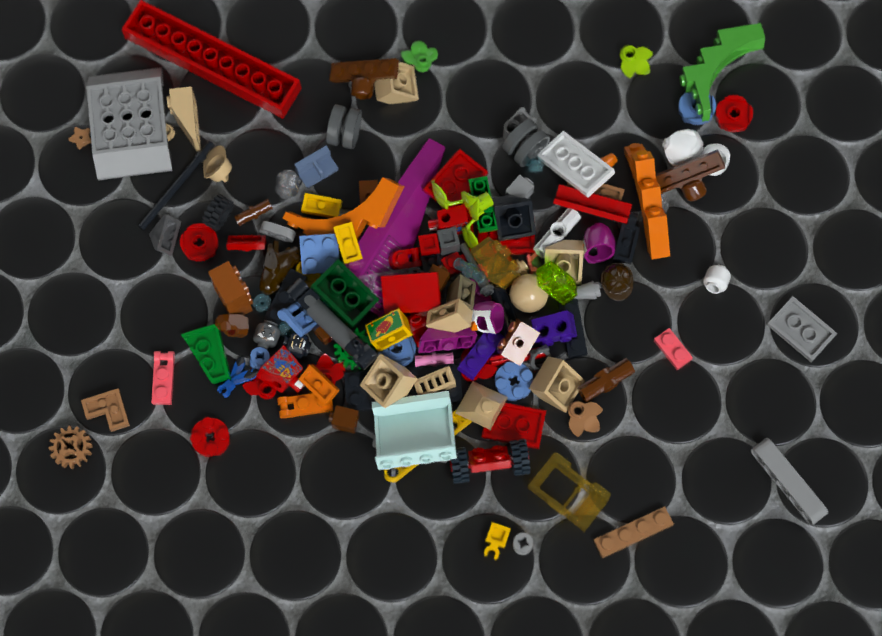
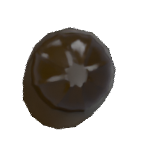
[600,263,633,301]

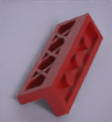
[553,184,632,224]

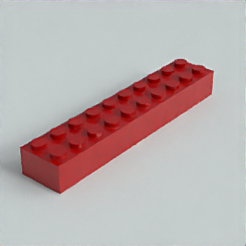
[122,0,301,119]

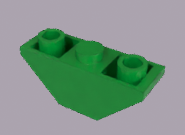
[468,176,498,233]

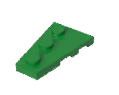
[181,324,231,384]

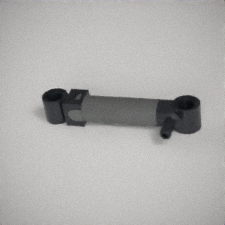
[284,278,378,370]

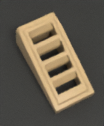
[414,366,456,395]

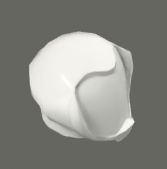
[662,129,704,167]

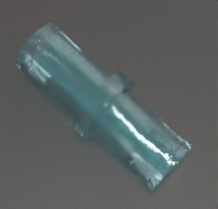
[453,258,486,283]

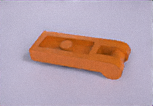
[277,393,334,418]

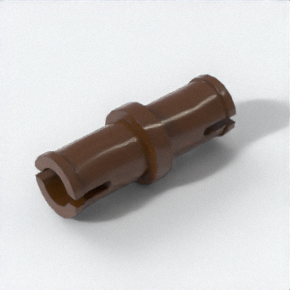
[234,199,273,226]

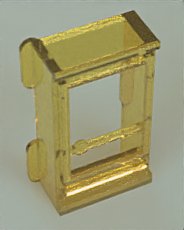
[528,453,611,532]

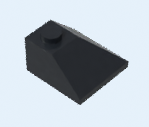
[492,195,536,241]

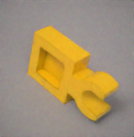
[484,522,511,560]

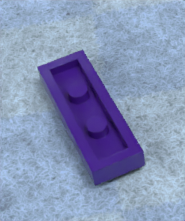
[457,333,504,381]

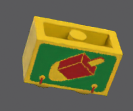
[365,308,413,352]

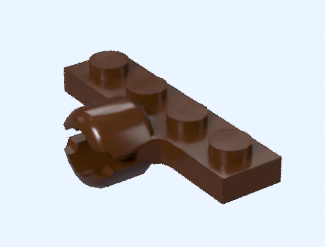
[330,58,399,99]
[656,149,725,201]

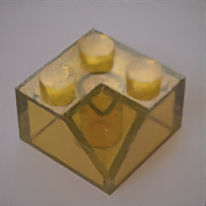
[470,237,522,290]

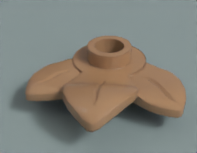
[568,401,603,437]

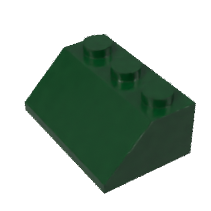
[310,259,380,329]

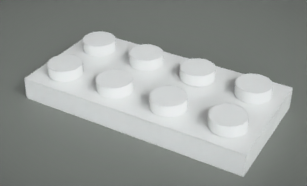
[537,131,615,198]

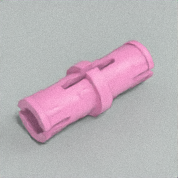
[414,352,454,367]

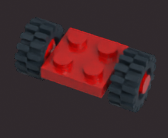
[450,439,530,484]

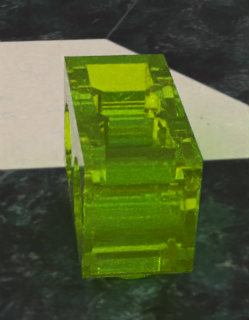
[536,260,578,305]

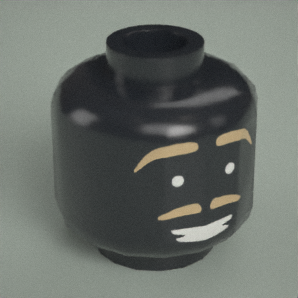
[282,331,312,359]

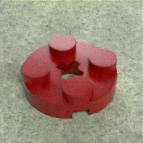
[715,95,753,132]
[180,223,219,261]
[190,417,230,457]

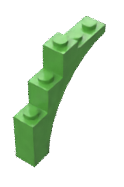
[680,23,765,122]

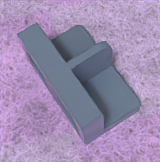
[294,146,338,188]

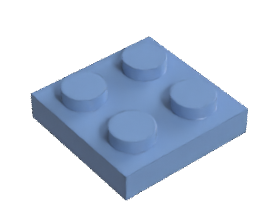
[299,233,340,274]

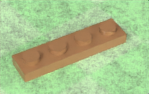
[594,507,674,559]

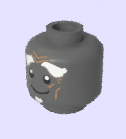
[253,320,281,350]

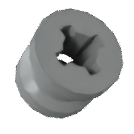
[513,533,533,555]

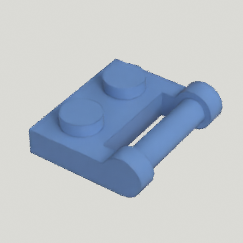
[277,303,317,337]

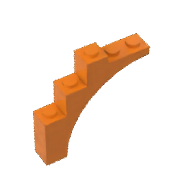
[624,143,670,259]
[283,177,405,239]

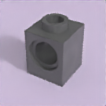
[437,227,460,256]

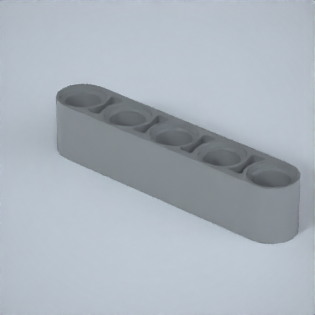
[751,438,828,525]

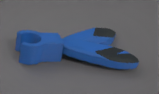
[217,356,259,398]

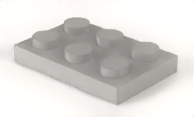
[767,296,837,363]

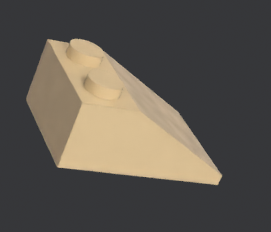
[167,87,201,151]

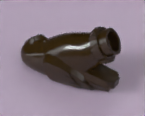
[259,240,301,295]

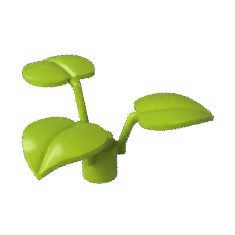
[431,180,493,256]

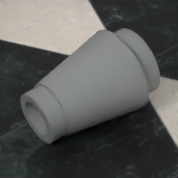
[572,281,601,299]

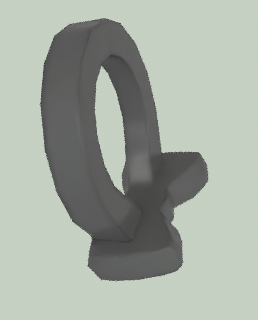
[529,344,551,371]

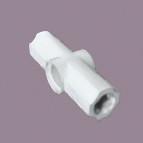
[533,208,581,259]

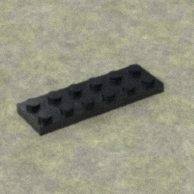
[344,364,463,411]

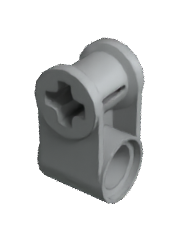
[503,107,537,140]

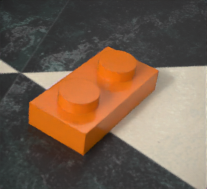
[298,365,340,405]

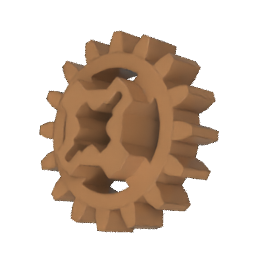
[49,426,93,469]

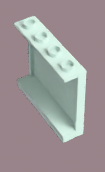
[372,391,457,470]

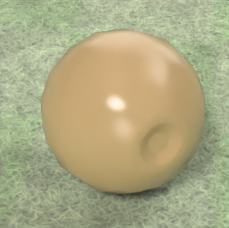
[509,274,549,313]

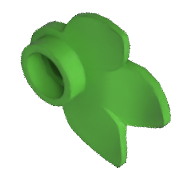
[401,41,438,72]

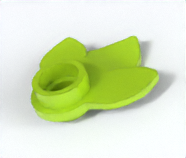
[620,46,653,78]

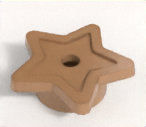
[69,127,91,149]

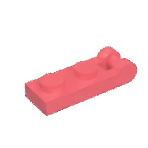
[151,351,175,405]

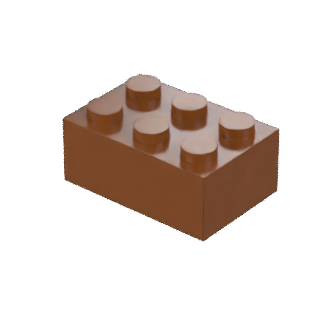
[208,261,253,316]

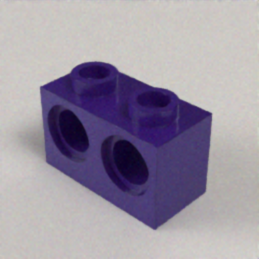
[531,310,577,347]

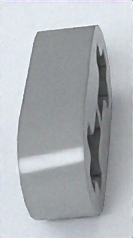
[259,221,296,243]

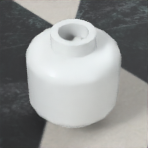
[703,265,731,294]

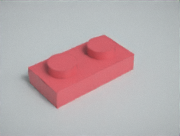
[654,328,693,370]

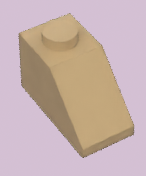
[426,298,473,333]

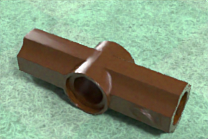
[577,358,635,402]

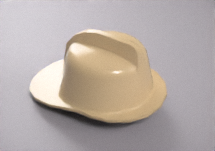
[203,145,232,182]

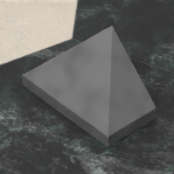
[149,214,181,256]

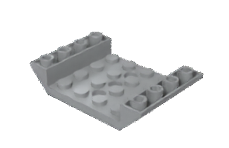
[87,68,172,180]

